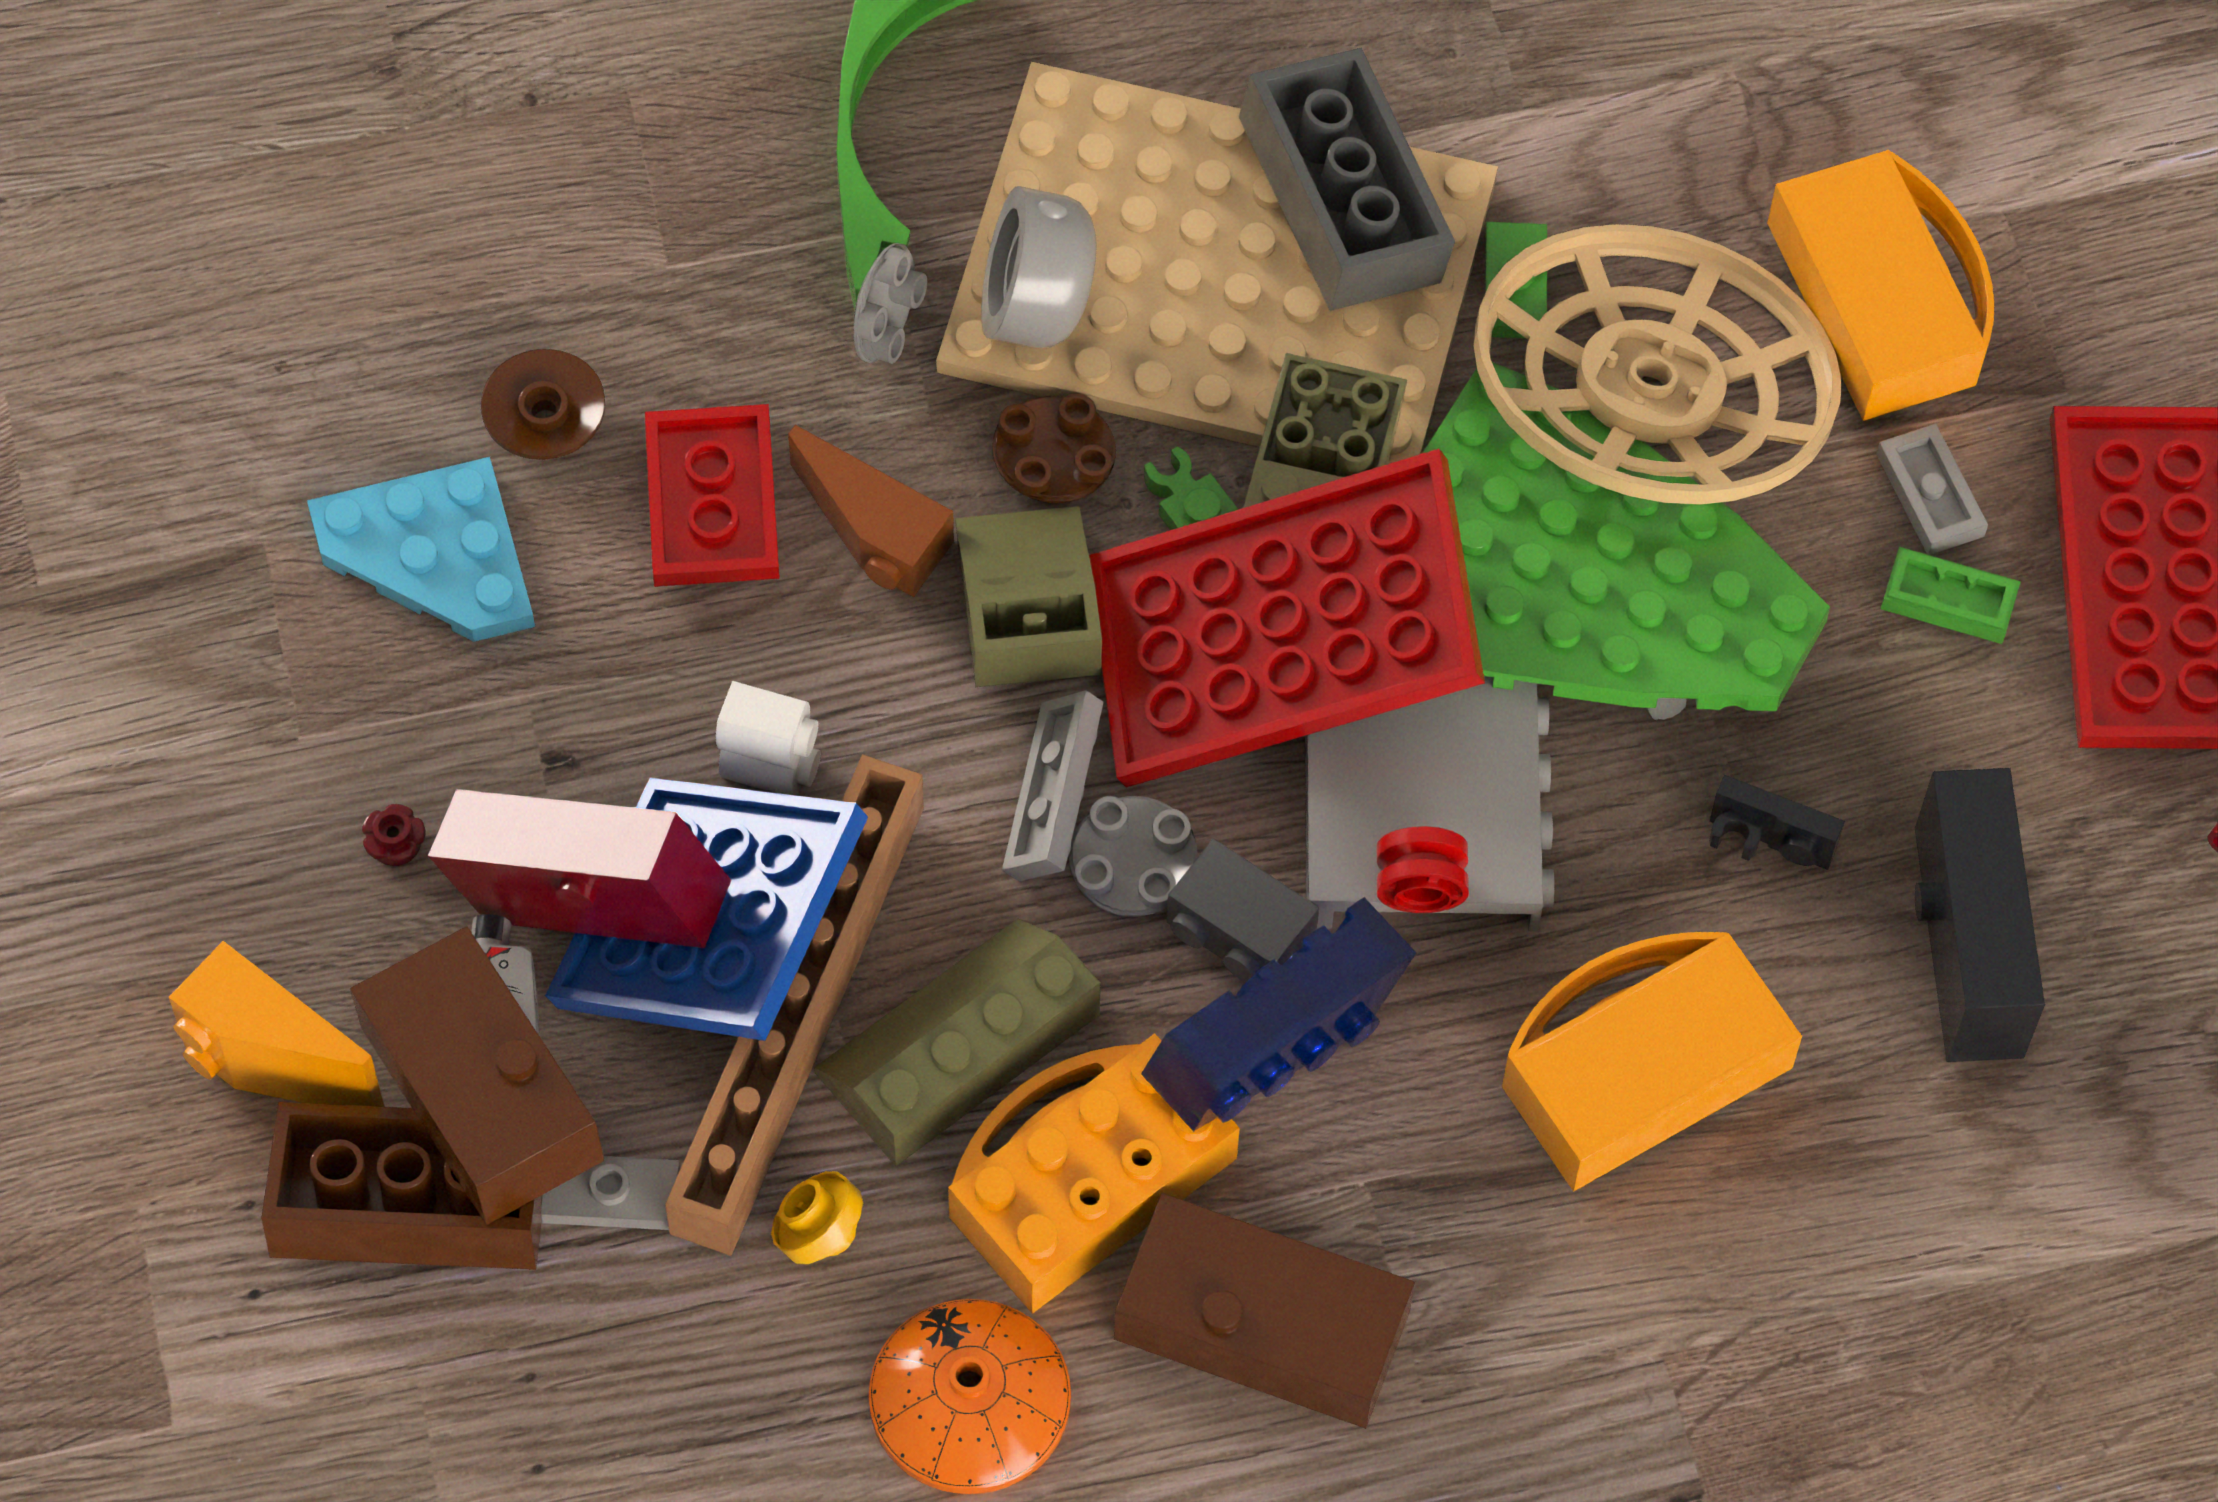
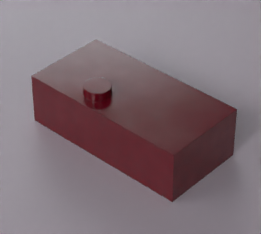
[428,789,732,948]

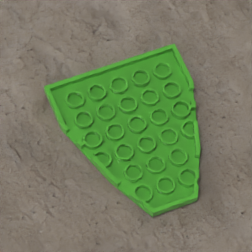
[1423,362,1830,711]

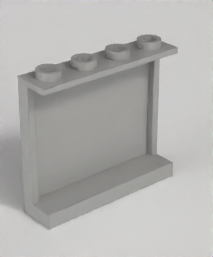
[1305,676,1554,931]

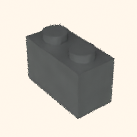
[1166,838,1319,992]

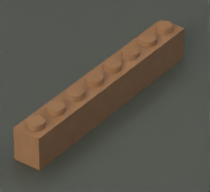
[665,754,924,1256]

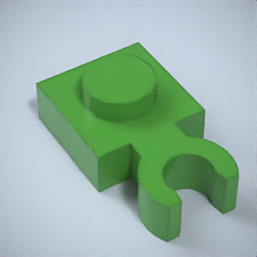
[1144,447,1239,530]

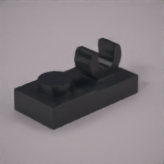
[1709,775,1845,870]

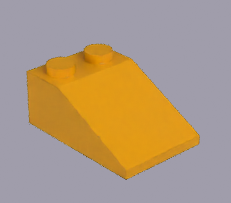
[169,941,385,1107]

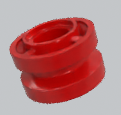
[1376,826,1469,913]

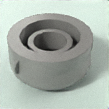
[981,186,1097,348]

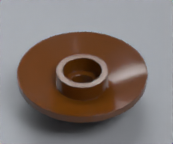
[481,349,605,460]

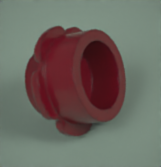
[362,804,426,866]

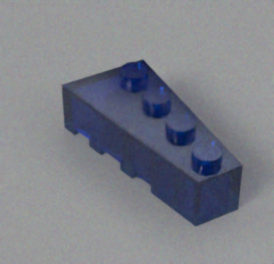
[1141,897,1416,1132]

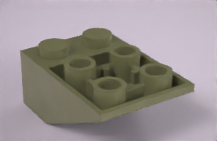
[1243,353,1407,508]
[955,506,1102,688]

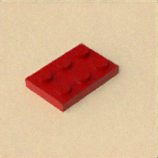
[645,404,780,587]

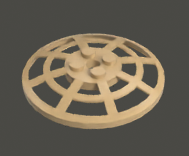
[1473,224,1841,505]

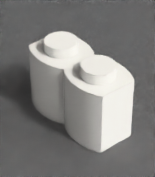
[716,681,821,796]

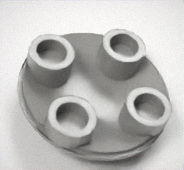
[854,243,927,364]
[1069,796,1198,917]

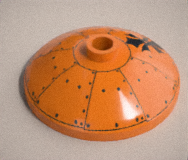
[869,1299,1071,1494]

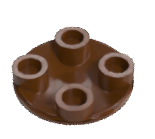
[992,393,1116,503]

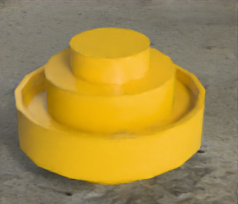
[771,1171,863,1264]

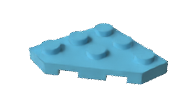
[307,457,535,642]

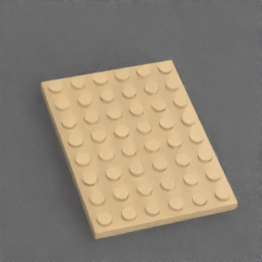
[936,62,1498,464]

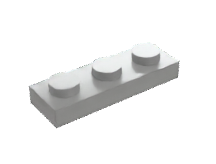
[1002,690,1104,882]

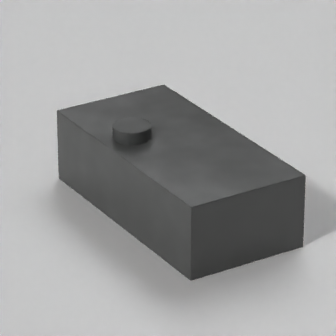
[1239,48,1455,311]

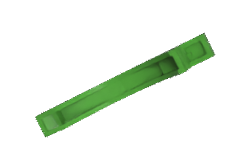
[836,0,976,310]

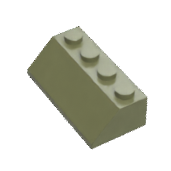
[814,918,1101,1166]

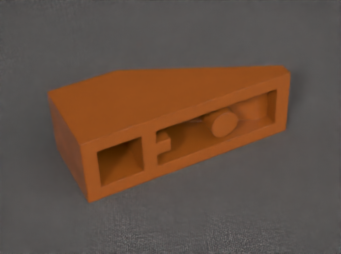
[788,425,954,597]

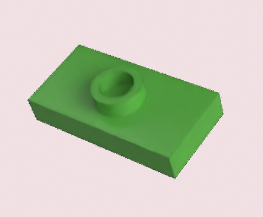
[1484,222,1547,338]
[1881,547,2021,644]

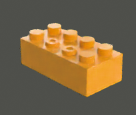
[1767,150,1994,421]
[1502,932,1802,1192]
[948,1033,1240,1314]

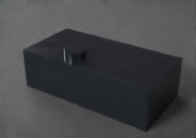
[1915,768,2045,1062]

